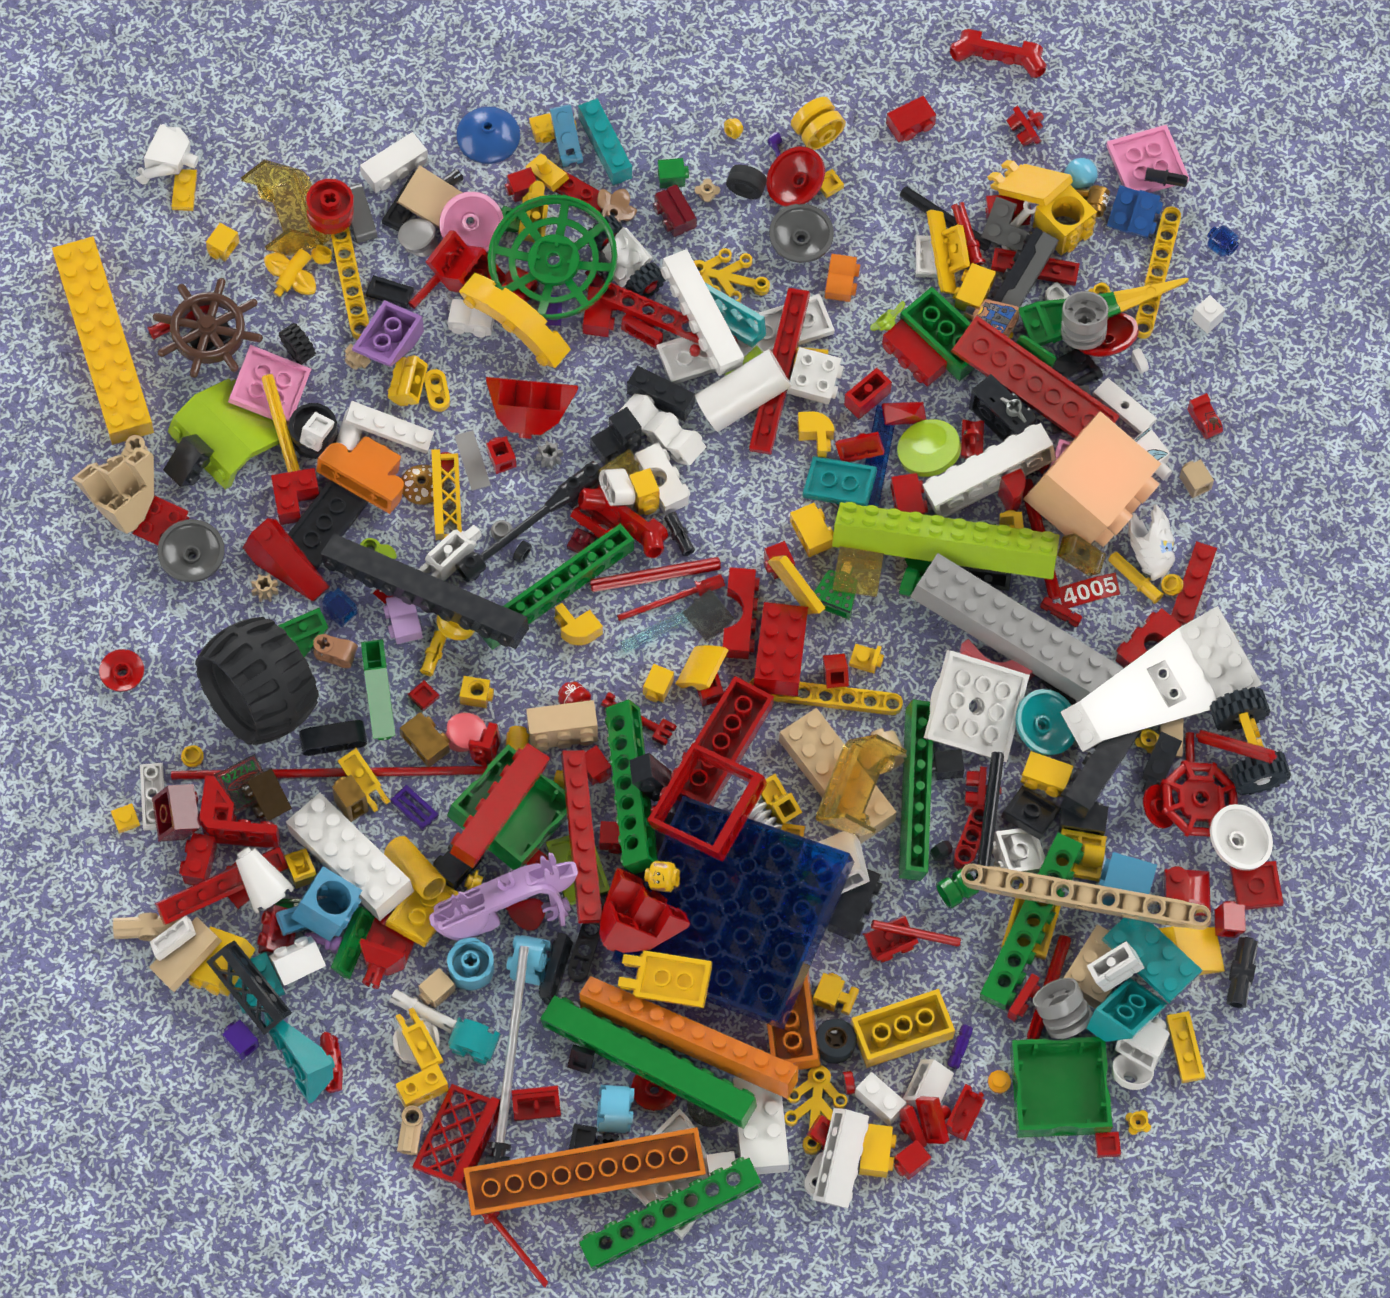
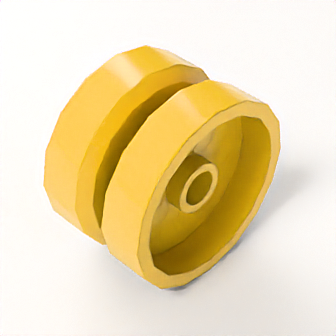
[791,97,846,150]

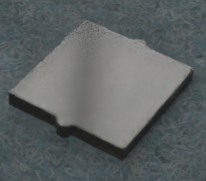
[682,589,735,642]

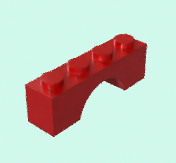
[722,567,760,660]

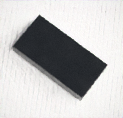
[366,275,414,309]

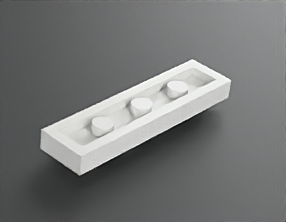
[344,401,434,453]

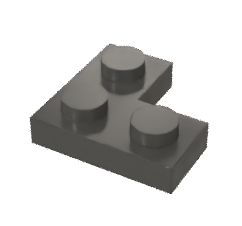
[981,197,1028,251]

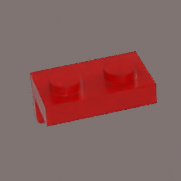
[863,915,919,963]

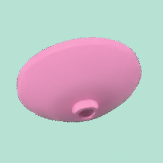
[439,191,503,252]

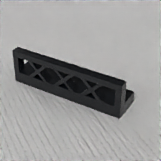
[207,940,292,1035]

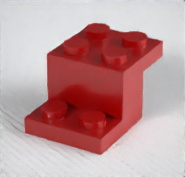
[426,230,505,292]

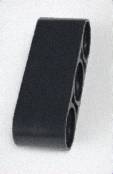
[299,720,367,756]

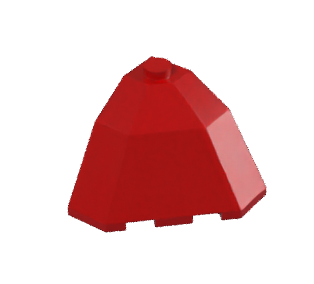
[486,377,578,439]
[599,868,690,953]

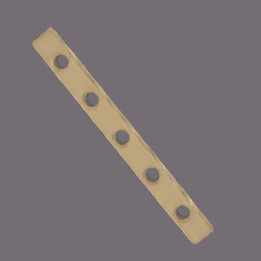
[961,864,1211,930]

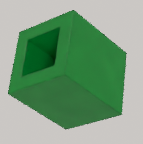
[658,158,689,189]

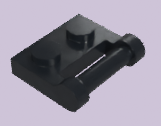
[1052,349,1103,386]

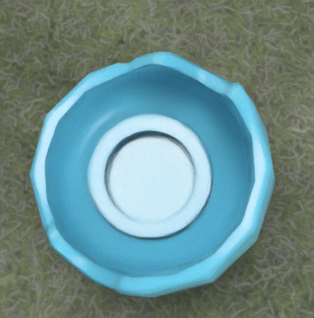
[1064,158,1098,190]

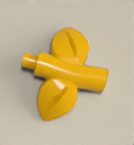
[264,249,316,297]

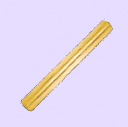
[262,374,300,472]

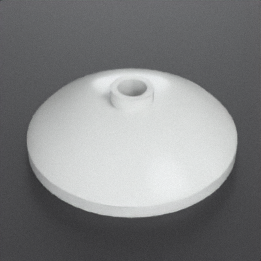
[1210,804,1273,870]

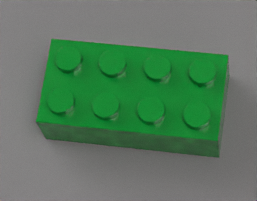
[900,287,975,382]

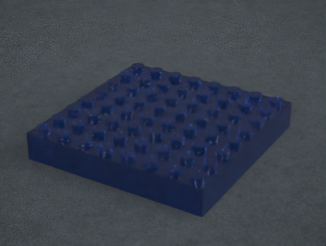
[611,796,855,1030]

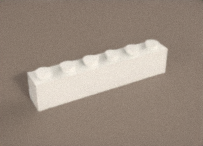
[661,249,744,376]

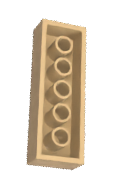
[779,708,897,844]

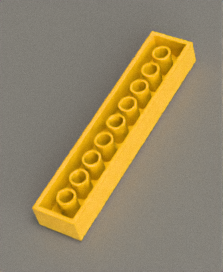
[52,236,154,445]

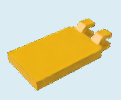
[987,160,1073,206]
[618,950,713,1008]

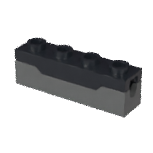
[991,227,1059,308]

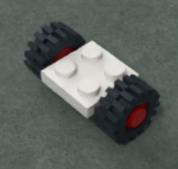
[587,215,666,298]

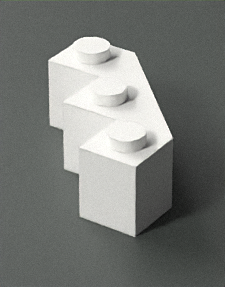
[618,394,706,465]

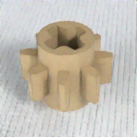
[344,344,371,370]
[251,574,278,602]

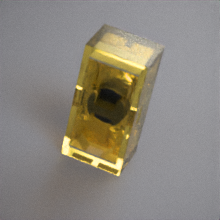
[1057,533,1106,576]

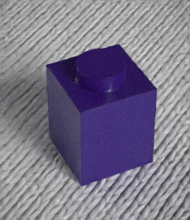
[222,1020,260,1060]

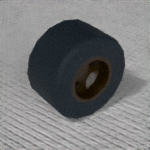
[816,1018,857,1064]

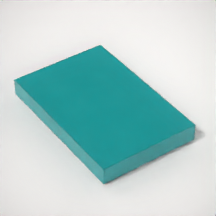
[802,456,877,506]

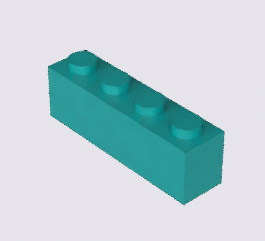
[578,98,632,186]

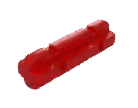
[1040,597,1082,627]

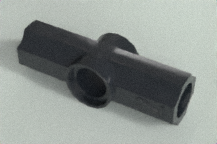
[1226,937,1258,1008]

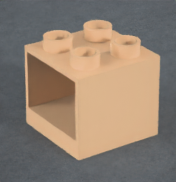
[1023,411,1161,548]

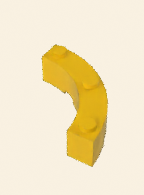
[459,273,571,368]

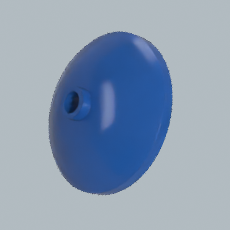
[456,107,520,164]

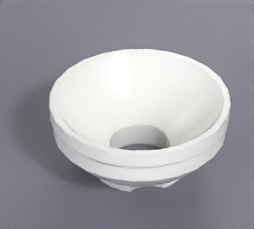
[1111,1054,1154,1090]

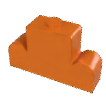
[316,436,404,514]

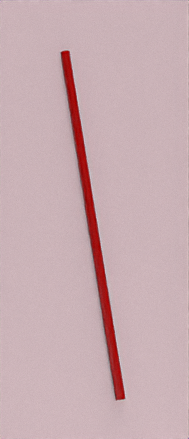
[171,766,488,780]

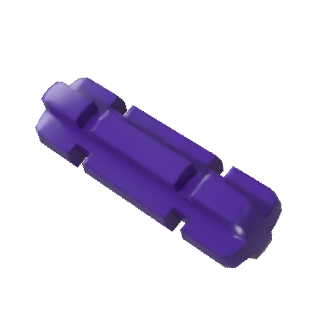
[947,1024,973,1069]

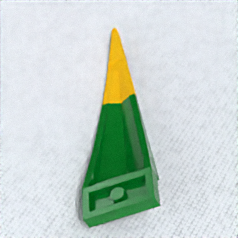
[1019,278,1189,346]

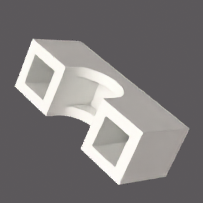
[635,443,690,515]

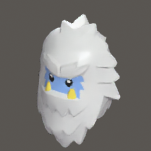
[1128,505,1175,581]

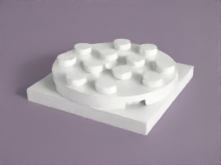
[924,650,1030,762]

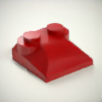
[1164,866,1211,916]

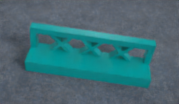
[705,283,766,348]

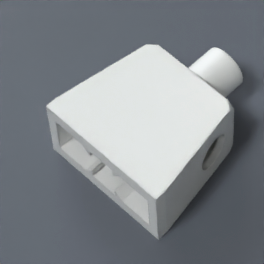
[1115,1018,1170,1072]

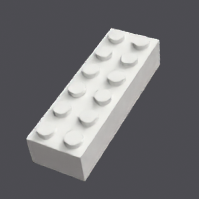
[923,423,1056,518]
[286,793,414,921]

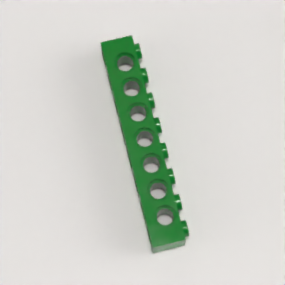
[481,523,634,650]
[605,699,658,875]
[980,833,1085,1011]
[579,1157,763,1271]

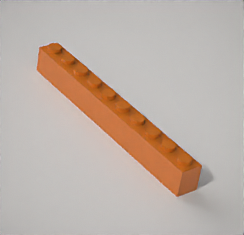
[579,976,798,1099]

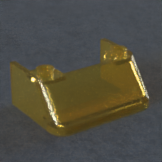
[241,159,331,256]
[816,734,907,836]

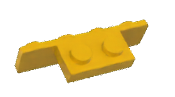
[927,210,970,295]

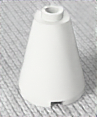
[236,847,295,913]

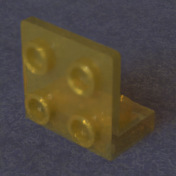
[833,546,884,597]

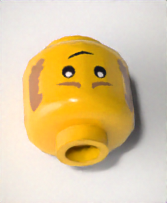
[644,861,680,892]

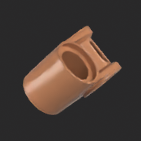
[313,634,358,668]

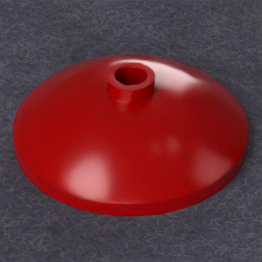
[766,146,825,207]
[1078,313,1139,357]

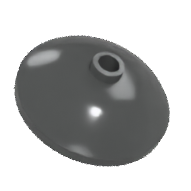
[769,204,834,263]
[157,519,225,582]

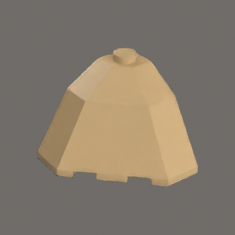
[72,448,154,534]

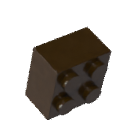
[241,768,292,821]

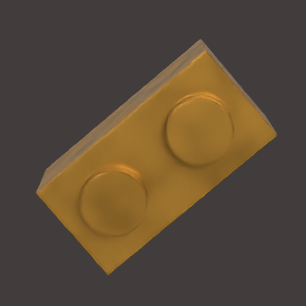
[400,712,450,767]
[332,775,369,822]

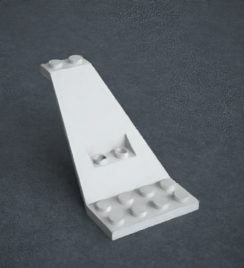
[1061,606,1263,752]

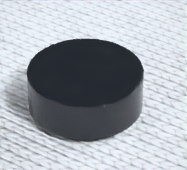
[513,540,532,563]

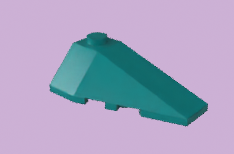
[264,1012,335,1104]

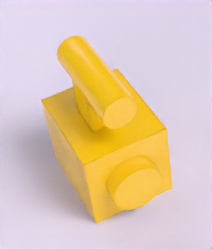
[813,972,859,1015]

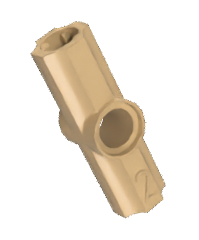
[113,913,183,941]

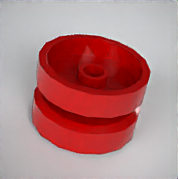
[306,179,354,235]

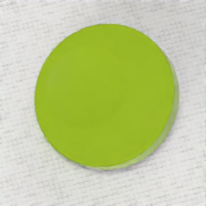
[897,419,961,477]

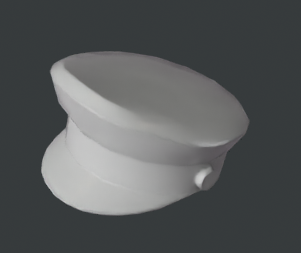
[398,218,438,257]

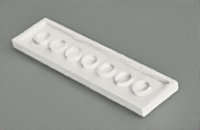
[656,294,835,384]

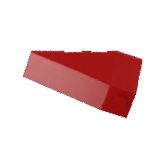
[242,518,330,601]

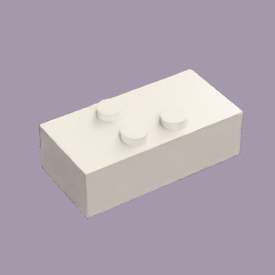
[733,1077,789,1174]

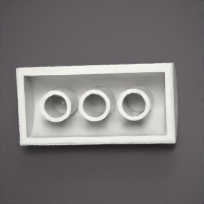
[695,349,792,432]

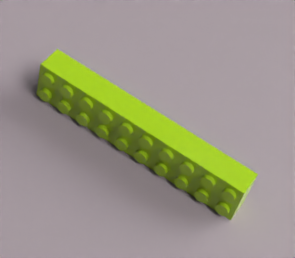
[832,502,1060,579]

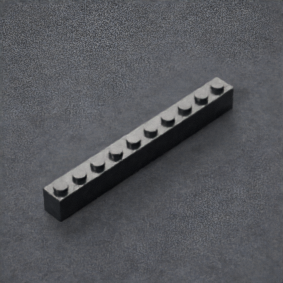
[321,533,529,649]

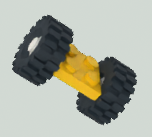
[1209,687,1291,795]

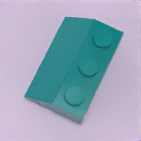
[1086,978,1168,1042]

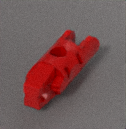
[320,1032,343,1093]

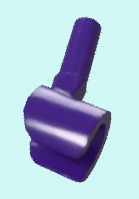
[768,132,782,158]

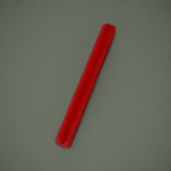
[1196,730,1277,763]
[1027,935,1071,1039]

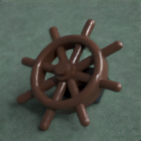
[153,278,263,378]

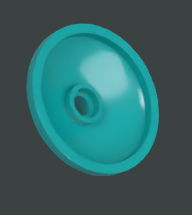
[1015,689,1075,756]

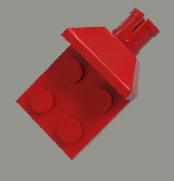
[360,911,415,989]

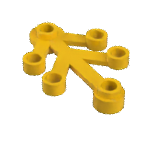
[694,248,770,303]
[784,1065,847,1155]

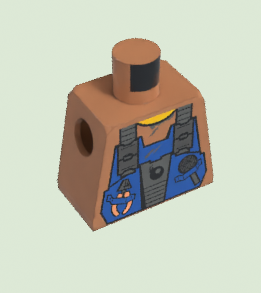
[964,299,1019,337]

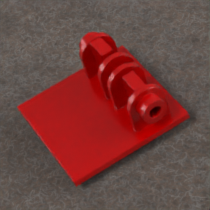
[132,495,190,545]

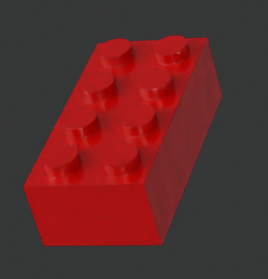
[754,602,808,697]

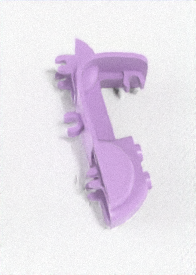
[429,853,578,941]

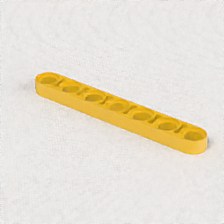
[1135,206,1181,339]
[330,227,369,340]
[750,678,903,715]

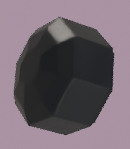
[930,841,953,861]

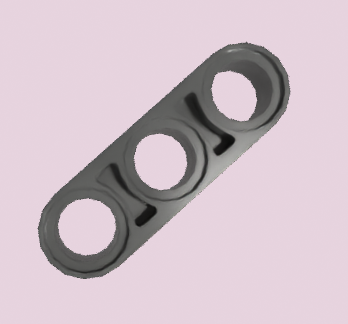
[348,183,378,243]

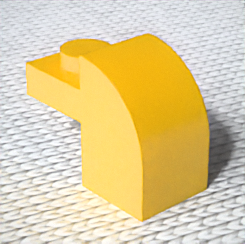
[797,412,835,458]
[554,603,603,645]
[761,773,802,824]

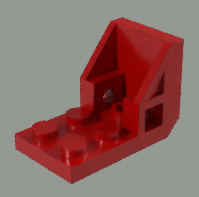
[199,775,281,848]

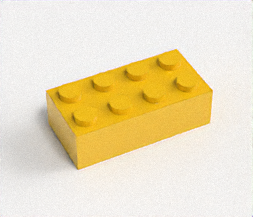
[851,989,955,1068]

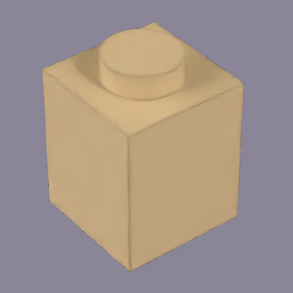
[1179,459,1214,498]

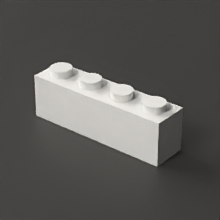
[813,1108,869,1208]

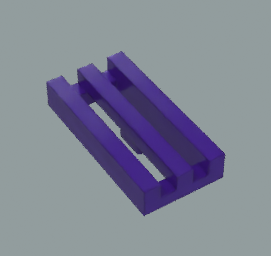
[390,785,439,831]

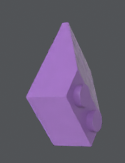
[352,300,424,367]

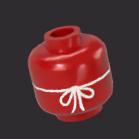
[558,681,591,704]

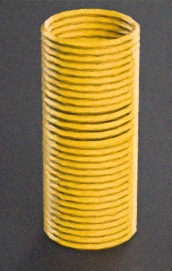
[384,836,446,900]

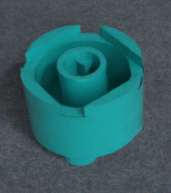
[447,1017,501,1065]

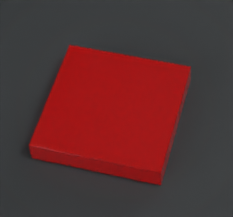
[1230,861,1284,910]

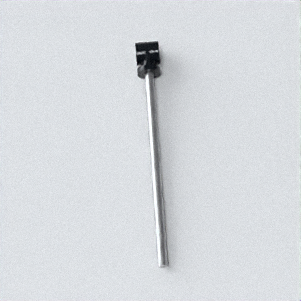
[485,946,529,1164]

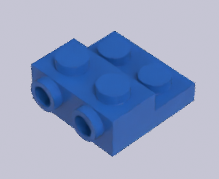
[1107,185,1164,239]

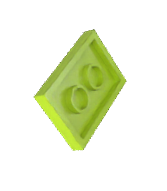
[546,835,610,906]

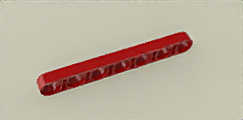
[599,283,738,344]

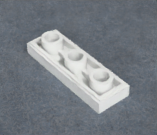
[1093,378,1157,434]
[140,763,164,831]

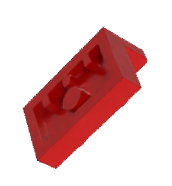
[468,722,501,766]
[257,905,296,954]

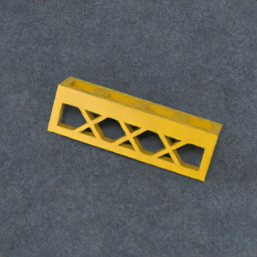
[431,449,462,540]

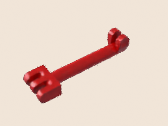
[601,692,677,746]

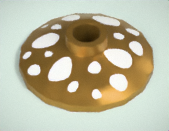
[401,465,444,505]

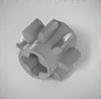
[536,441,563,470]

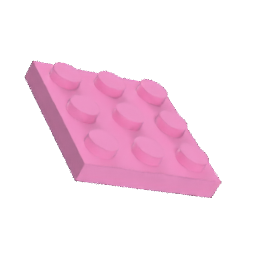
[1106,124,1189,193]
[228,345,311,426]

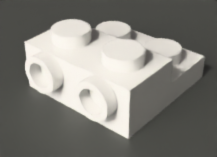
[992,828,1045,873]

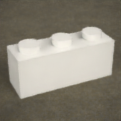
[360,132,428,193]

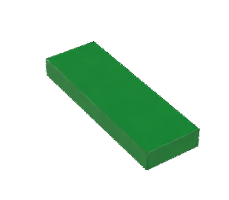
[331,906,375,979]

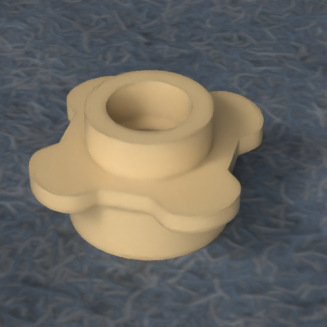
[695,178,720,202]

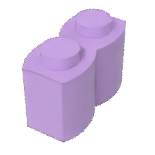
[383,597,423,644]

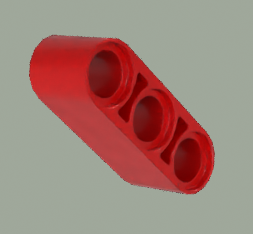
[953,805,985,870]

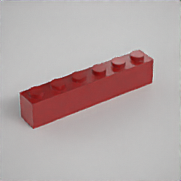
[450,743,550,868]

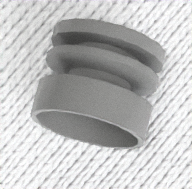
[1061,291,1109,350]
[1033,978,1093,1039]

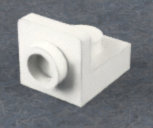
[300,412,334,452]

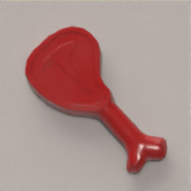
[506,898,545,931]

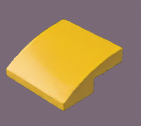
[675,645,728,691]

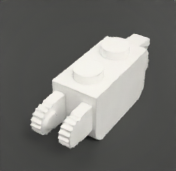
[418,525,482,581]

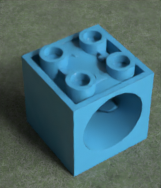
[1099,852,1157,906]
[290,866,362,942]

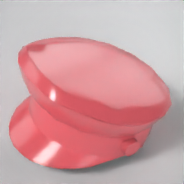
[445,713,487,752]

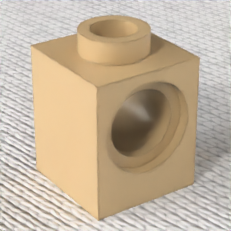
[419,968,456,1008]

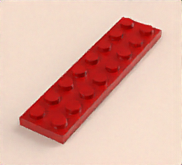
[951,315,1120,438]

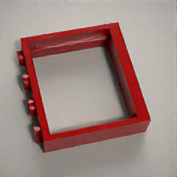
[648,743,768,861]

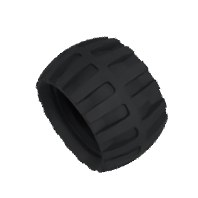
[195,617,319,745]

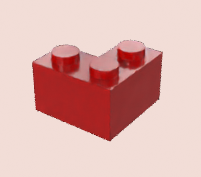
[271,468,319,525]

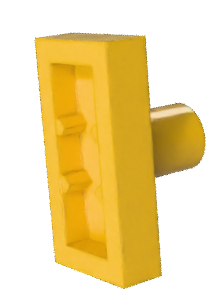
[525,153,569,192]

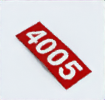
[1059,572,1121,608]

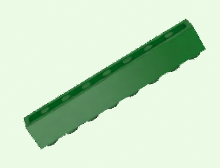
[899,699,933,881]

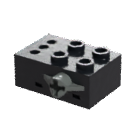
[969,374,1037,442]

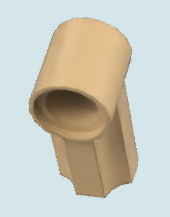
[397,1106,424,1155]

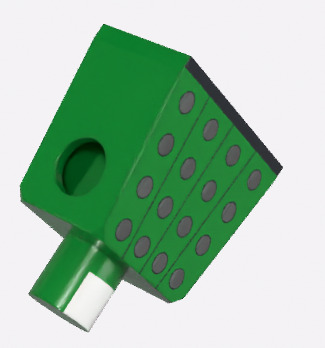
[814,563,858,620]

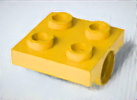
[1056,829,1107,882]

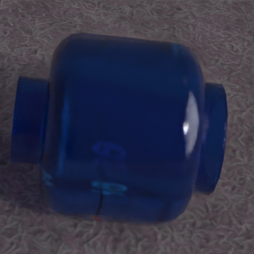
[1207,225,1240,257]

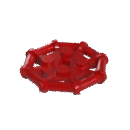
[1161,760,1238,837]

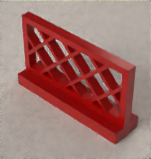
[412,1084,500,1191]

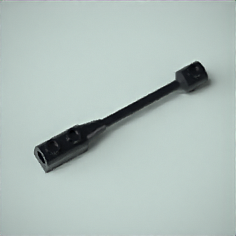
[455,460,602,582]

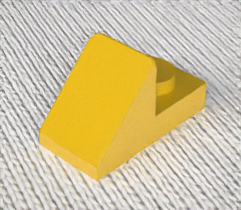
[284,848,317,889]

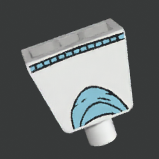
[1134,426,1172,481]

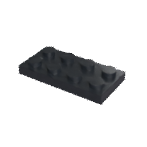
[288,480,369,570]

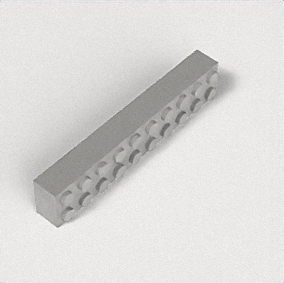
[910,553,1124,702]

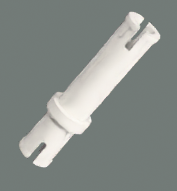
[389,989,457,1034]

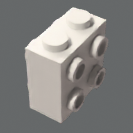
[787,347,844,405]

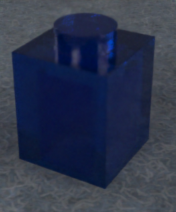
[322,587,358,627]

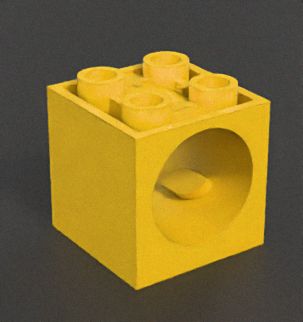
[1032,185,1097,256]

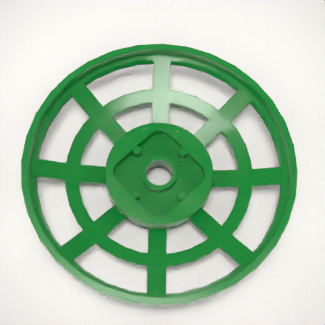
[488,195,618,320]

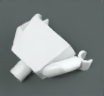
[135,124,199,184]

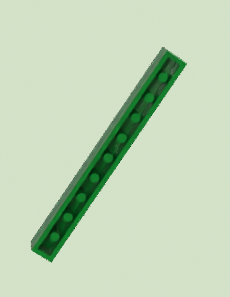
[540,995,757,1129]

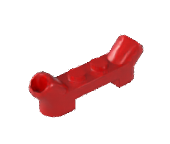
[950,29,1047,78]
[578,485,668,558]

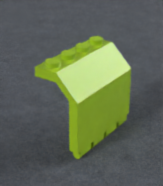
[167,378,280,490]

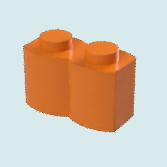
[825,253,860,302]

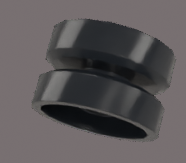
[289,403,339,459]

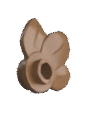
[597,188,637,222]

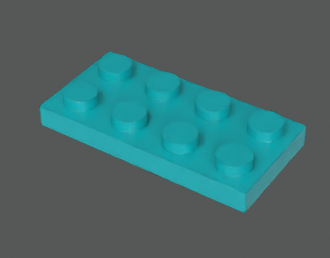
[1102,918,1202,1004]

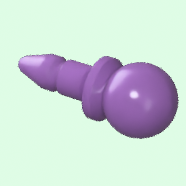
[305,933,343,954]

